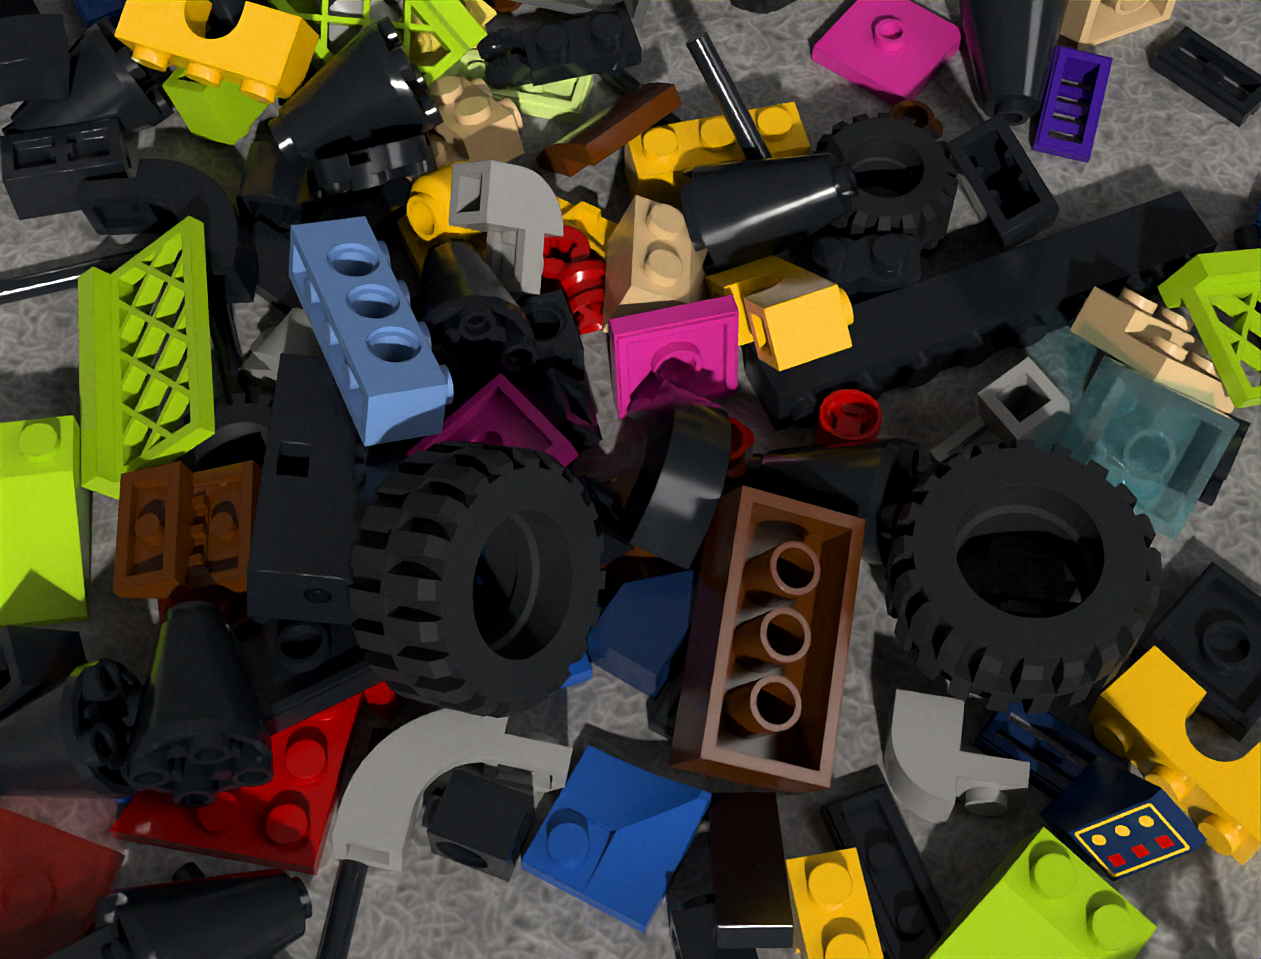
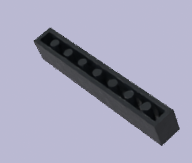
[745,190,1218,431]

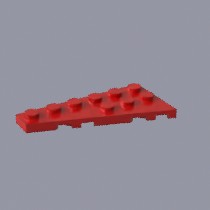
[110,691,365,876]

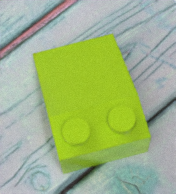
[0,415,91,630]
[923,827,1158,959]

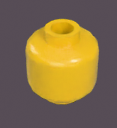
[407,160,483,243]

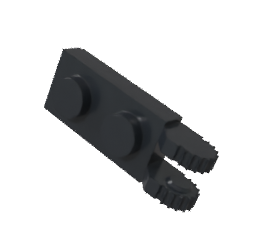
[477,8,642,89]

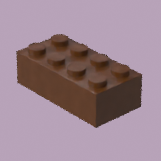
[669,485,866,795]

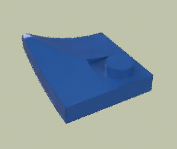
[521,745,712,934]

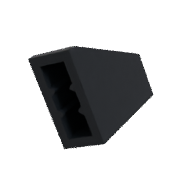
[946,113,1060,253]

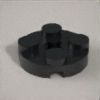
[311,133,437,197]

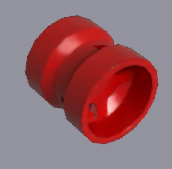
[814,389,882,445]

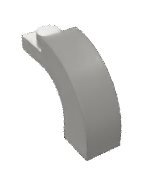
[331,708,573,873]

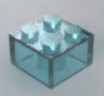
[1057,355,1240,540]

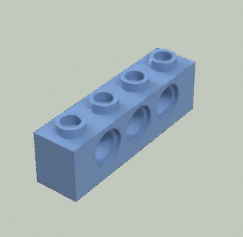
[288,216,454,447]

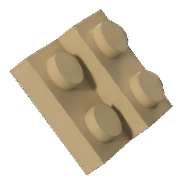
[375,74,525,185]
[1070,286,1234,414]

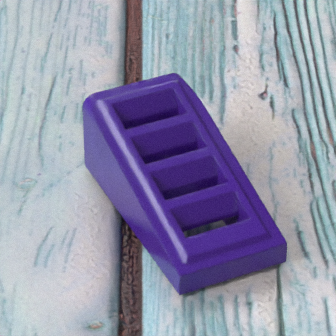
[1032,45,1113,163]

